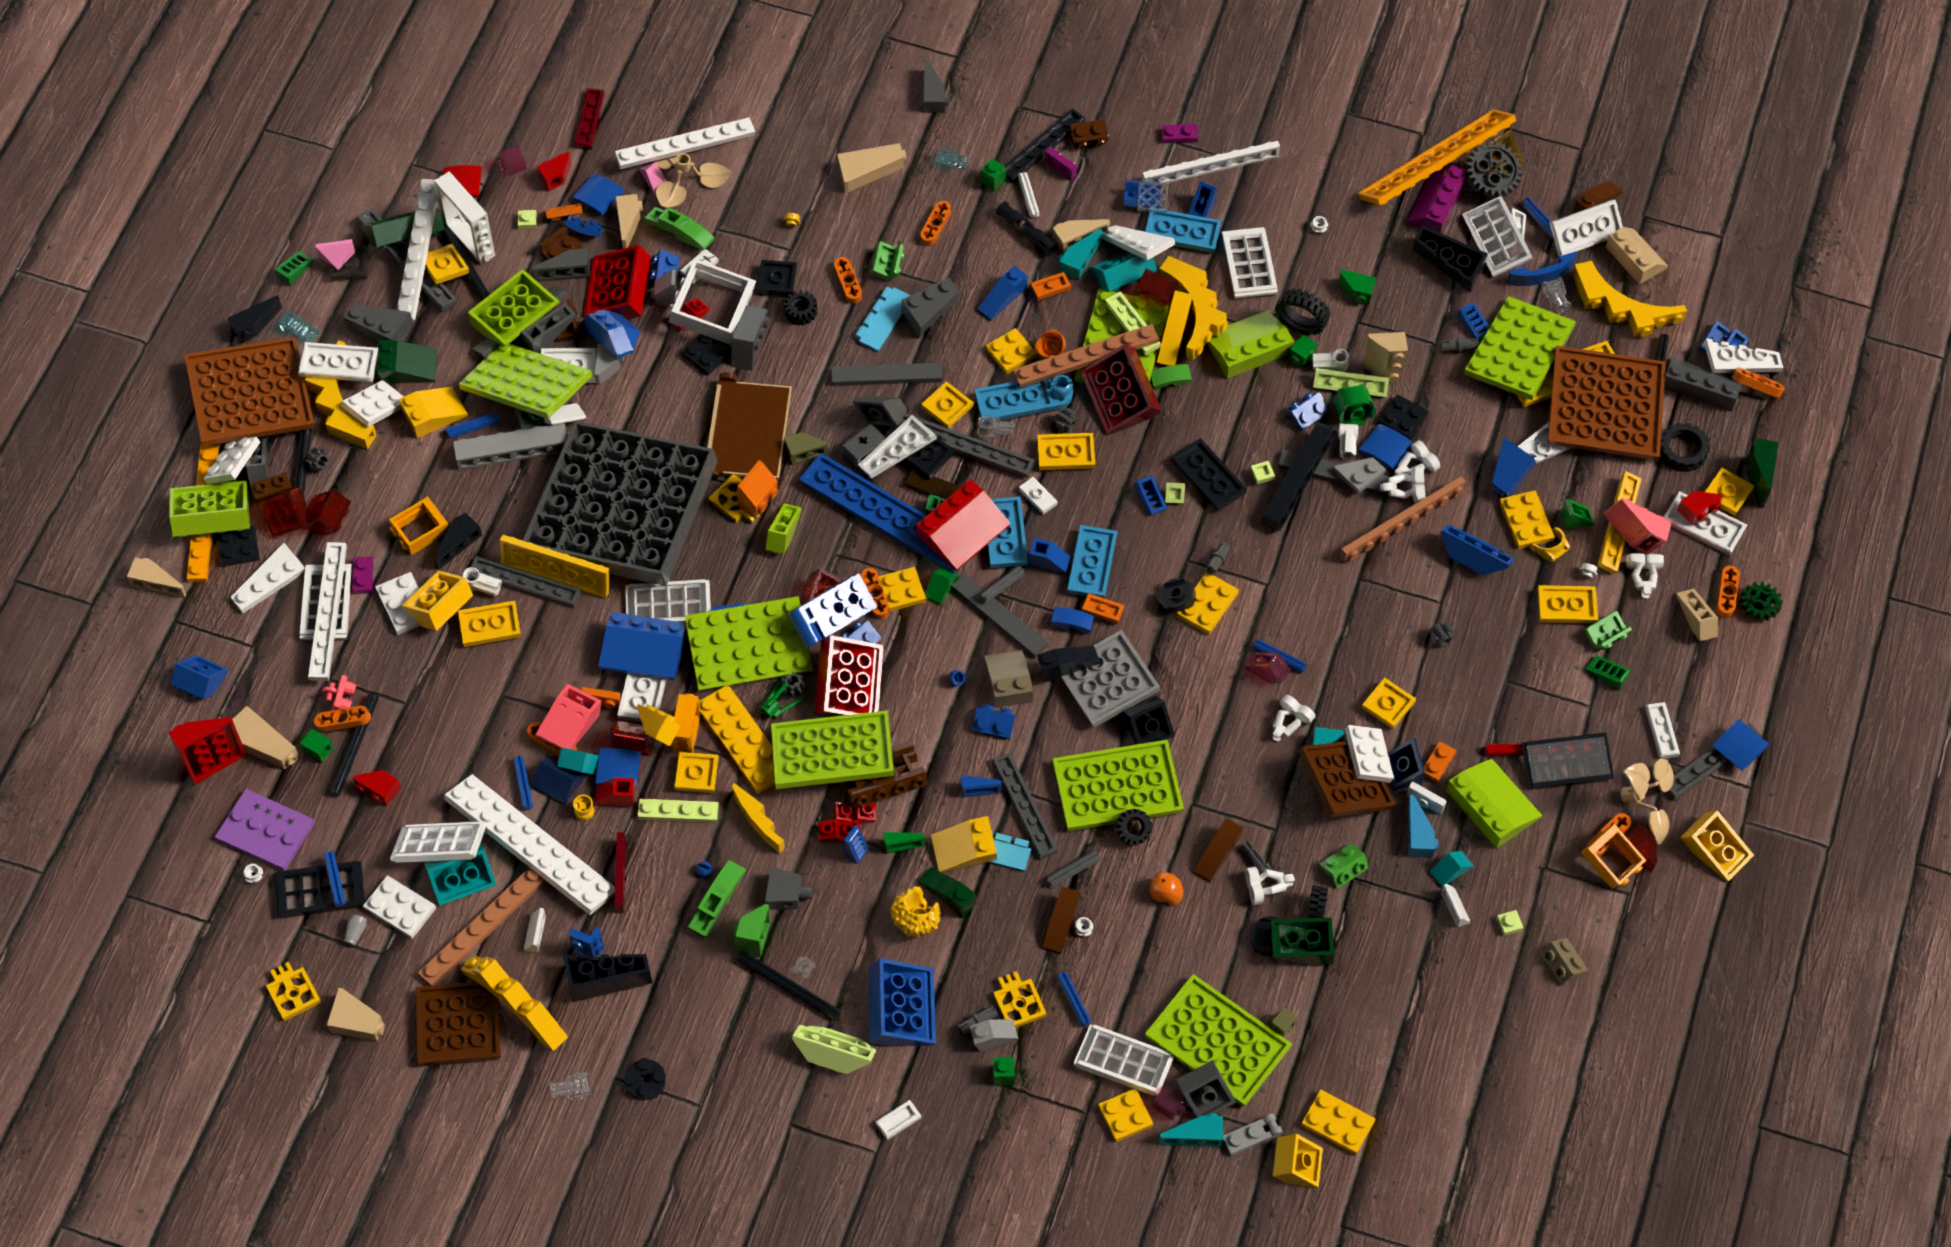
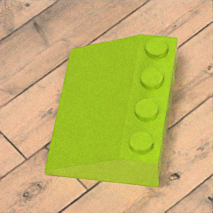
[468,269,560,346]
[1206,310,1294,379]
[169,480,250,537]
[1446,758,1542,848]

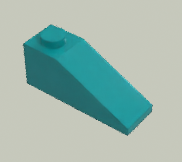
[1058,229,1103,280]
[1159,1113,1223,1147]

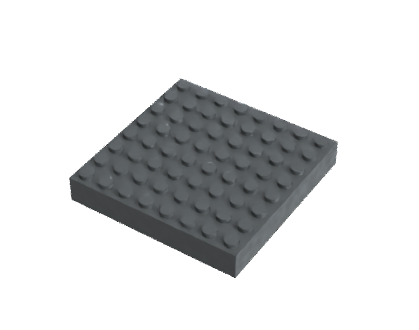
[522,421,718,586]

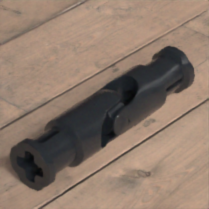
[996,201,1058,256]

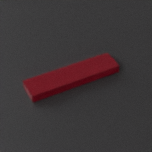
[574,88,605,150]
[614,832,626,913]

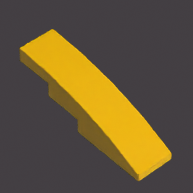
[1157,290,1193,366]
[732,783,785,854]

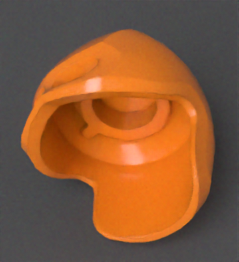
[1035,330,1066,359]
[1150,872,1184,906]

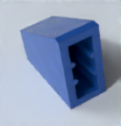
[1492,438,1536,497]

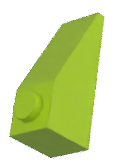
[766,503,802,554]

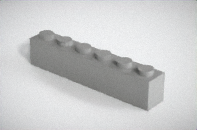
[453,423,567,470]

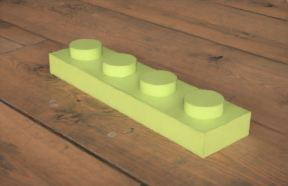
[1105,291,1161,355]
[1313,368,1389,397]
[638,799,719,823]

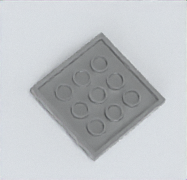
[1061,630,1161,728]

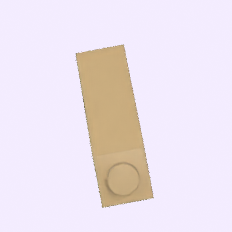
[616,194,643,248]
[1052,219,1110,253]
[127,558,186,598]
[1676,589,1718,641]

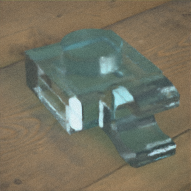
[935,147,968,170]

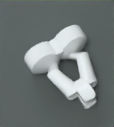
[1394,440,1440,476]
[1380,466,1426,503]
[1626,553,1664,599]
[1272,695,1316,742]
[1245,867,1295,906]

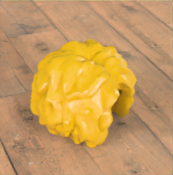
[890,886,941,938]

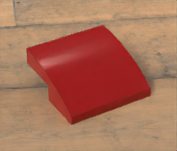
[443,165,482,198]

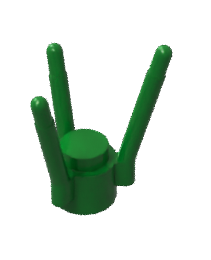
[760,676,804,718]

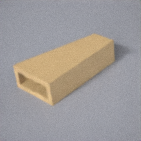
[837,143,907,193]
[232,706,299,769]

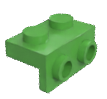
[870,241,904,282]
[1583,611,1632,650]
[1319,843,1369,888]

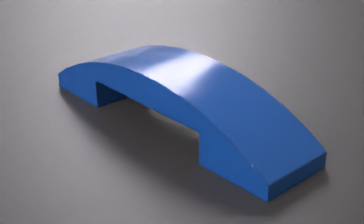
[1507,252,1577,286]

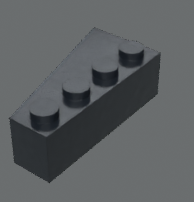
[1412,225,1488,292]
[563,954,653,1002]

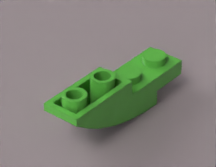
[645,207,715,250]
[688,860,746,938]

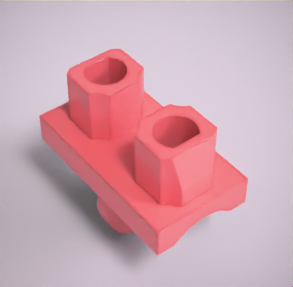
[322,675,356,711]

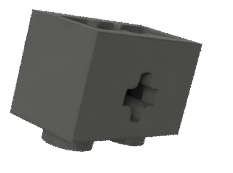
[843,424,886,469]

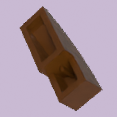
[1193,818,1244,882]
[1042,886,1081,954]

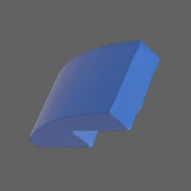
[564,215,603,237]
[1050,607,1094,634]

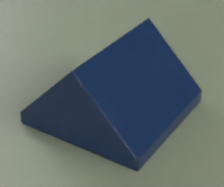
[1388,738,1425,790]
[531,755,586,805]

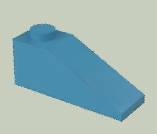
[1407,795,1438,858]

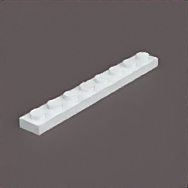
[615,117,755,169]
[1142,141,1280,185]
[397,179,438,320]
[308,542,347,681]

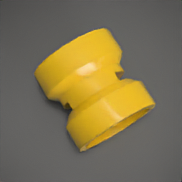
[573,794,595,821]

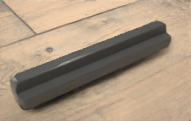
[980,566,1025,603]
[1046,851,1099,888]

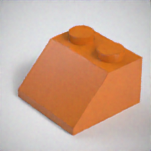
[737,460,778,517]

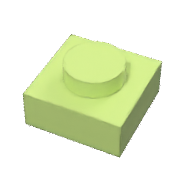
[518,210,537,229]
[1250,461,1275,485]
[1165,482,1185,503]
[1497,910,1523,936]

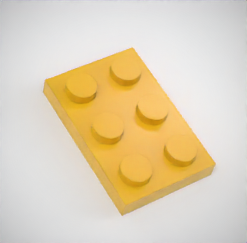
[1037,433,1095,470]
[1499,490,1555,549]
[1177,573,1239,635]
[1537,585,1598,624]
[458,601,521,647]
[1301,1090,1376,1155]

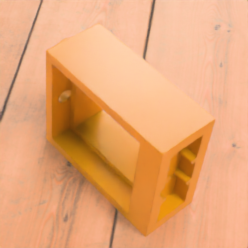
[389,497,449,555]
[672,693,701,754]
[1580,824,1646,889]

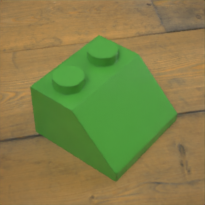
[733,904,771,957]

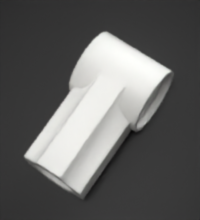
[1312,349,1349,372]
[1338,423,1358,460]
[463,567,502,597]

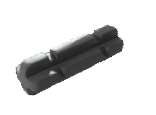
[1242,841,1272,874]

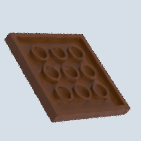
[1298,741,1395,817]
[416,982,501,1066]

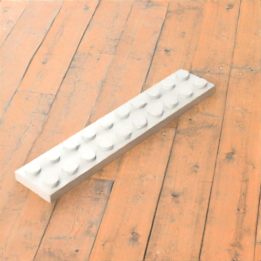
[444,774,615,915]

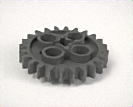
[1465,141,1523,198]

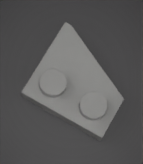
[1333,457,1386,494]

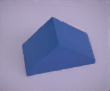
[1188,181,1217,218]

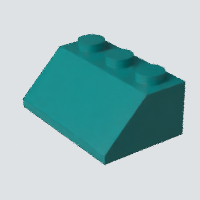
[1090,251,1157,292]
[424,842,497,906]

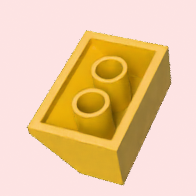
[402,570,473,631]

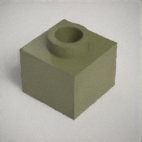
[1270,1007,1297,1038]

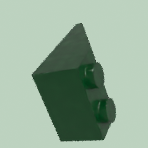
[377,340,437,383]
[1744,438,1779,508]
[1271,917,1334,965]

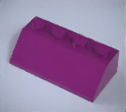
[1406,165,1468,233]

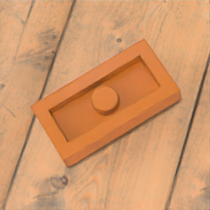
[545,203,583,221]
[1030,272,1071,301]
[1082,593,1125,624]
[581,687,621,709]
[1424,741,1457,784]

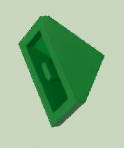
[1561,499,1594,530]
[925,568,960,605]

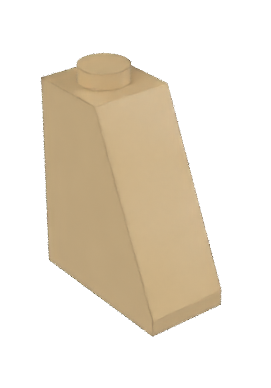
[327,988,385,1042]

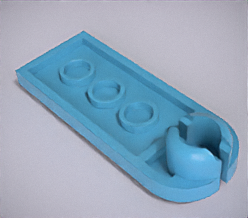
[974,375,1073,424]

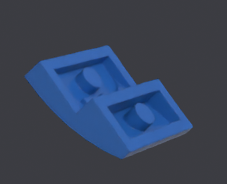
[572,173,624,215]
[1698,321,1749,356]
[1359,424,1413,470]
[1712,719,1769,772]
[595,748,641,787]

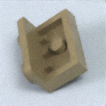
[1540,938,1588,985]

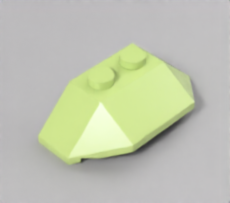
[792,1025,876,1074]

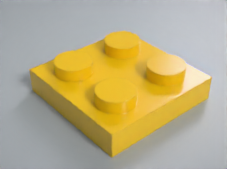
[425,244,469,284]
[986,328,1037,374]
[921,381,974,429]
[1705,468,1755,516]
[879,567,926,612]
[1362,678,1416,729]
[675,752,719,793]
[1098,1089,1153,1142]

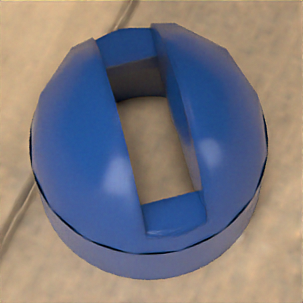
[948,670,965,686]
[696,861,713,879]

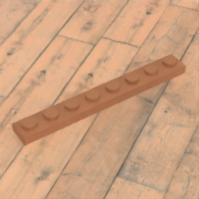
[1014,324,1159,388]
[1339,476,1466,563]
[418,867,546,986]

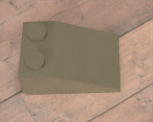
[984,650,1033,708]

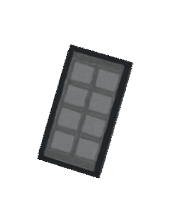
[1521,733,1614,789]
[273,861,365,918]

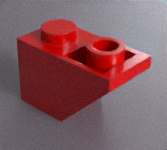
[537,151,572,191]
[1677,491,1724,526]
[353,770,401,806]
[595,778,636,807]

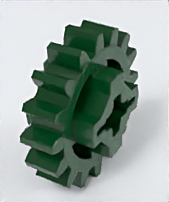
[1740,581,1783,622]

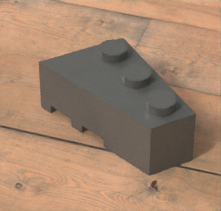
[901,277,958,338]
[344,304,413,344]
[731,305,770,371]

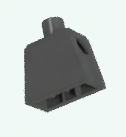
[765,867,813,910]

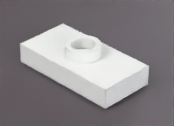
[1019,477,1058,515]
[1406,782,1447,815]

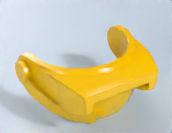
[1530,527,1570,562]

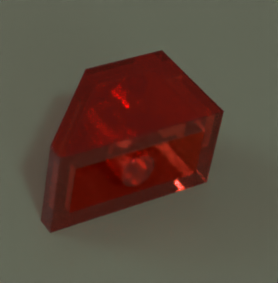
[1626,824,1658,873]

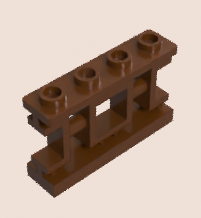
[842,740,928,808]

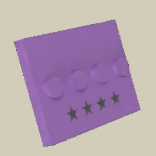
[215,789,315,871]

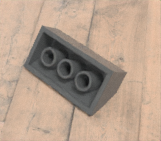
[1664,357,1742,411]

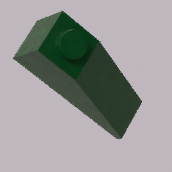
[918,867,976,918]

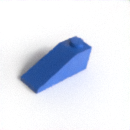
[977,265,1028,321]

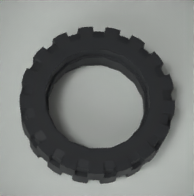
[1660,423,1710,472]

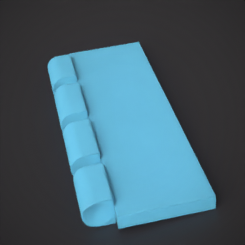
[854,287,911,352]
[989,831,1031,872]

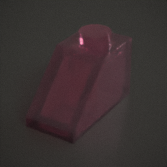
[1243,652,1291,683]

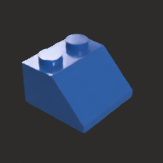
[171,655,229,699]

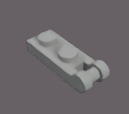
[1223,1114,1283,1156]

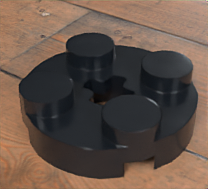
[1157,578,1196,614]
[1250,916,1279,956]
[624,1058,666,1101]

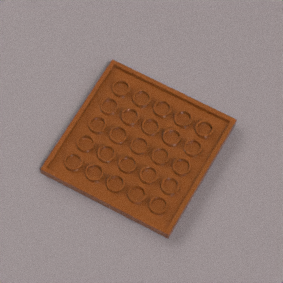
[184,337,315,446]
[1547,345,1666,461]

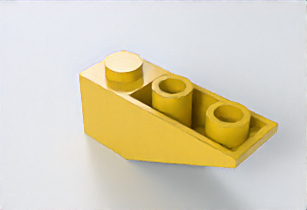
[637,704,681,746]

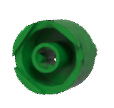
[1334,384,1376,426]

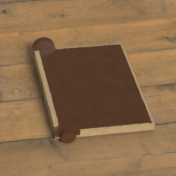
[708,372,792,480]

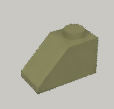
[784,432,828,465]

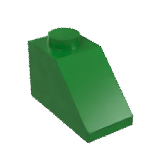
[1338,269,1376,305]

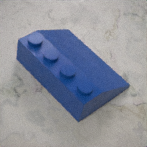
[598,612,687,680]
[869,959,936,1046]

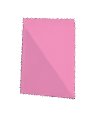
[640,162,667,196]
[316,239,355,270]

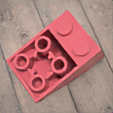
[1603,498,1672,555]
[536,684,601,749]

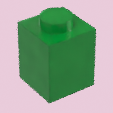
[981,158,1006,191]
[1288,335,1318,368]
[300,729,334,763]
[993,1057,1015,1086]

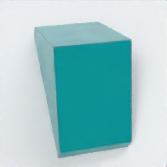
[1312,727,1345,745]
[557,747,599,775]
[1430,851,1474,887]

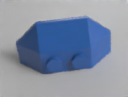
[580,310,640,358]
[1440,524,1515,575]

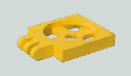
[708,474,765,523]
[266,961,321,1021]
[993,971,1047,1028]

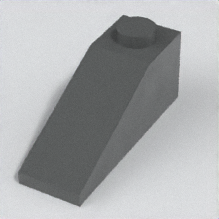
[924,60,949,113]
[533,248,590,281]
[521,303,577,353]
[246,437,269,484]

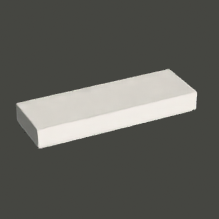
[1645,702,1680,759]

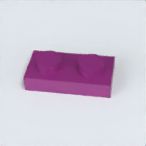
[1161,124,1198,144]
[1045,147,1077,181]
[353,556,374,594]

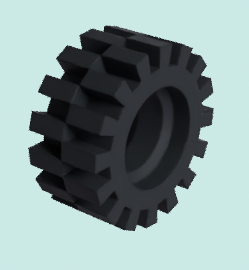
[784,290,817,325]
[1115,809,1153,845]
[1307,885,1329,918]

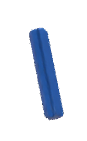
[1522,197,1554,239]
[446,412,500,438]
[1253,639,1307,673]
[513,756,533,810]
[323,851,345,907]
[1057,971,1091,1027]

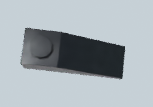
[228,295,282,344]
[434,512,482,570]
[1037,646,1100,682]

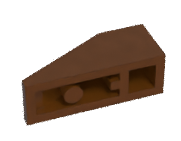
[1573,181,1622,213]

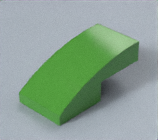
[1151,364,1192,389]

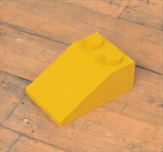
[399,386,468,439]
[1680,810,1754,882]
[931,816,997,872]

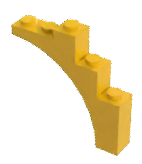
[1160,256,1228,361]
[1572,261,1687,338]
[305,340,377,450]
[460,956,568,1051]

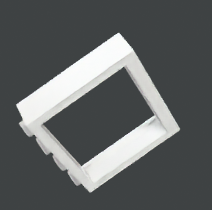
[434,172,495,265]
[668,258,756,345]

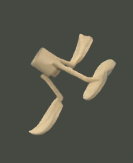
[655,153,731,208]
[1621,759,1674,845]

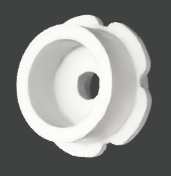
[1310,216,1328,233]
[1579,563,1597,579]
[243,864,263,883]
[1074,917,1093,936]

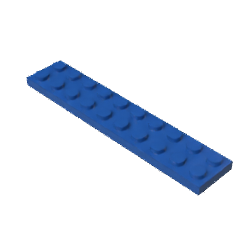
[799,453,958,574]

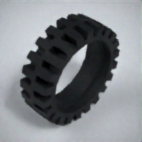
[1275,288,1331,335]

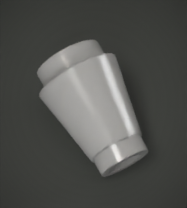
[344,914,367,946]

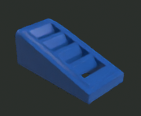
[1457,302,1490,342]
[1134,475,1167,516]
[961,775,1002,797]
[844,825,868,864]

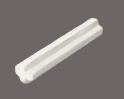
[1018,172,1039,218]

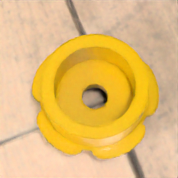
[783,213,800,227]

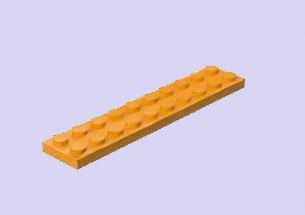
[1358,109,1516,205]

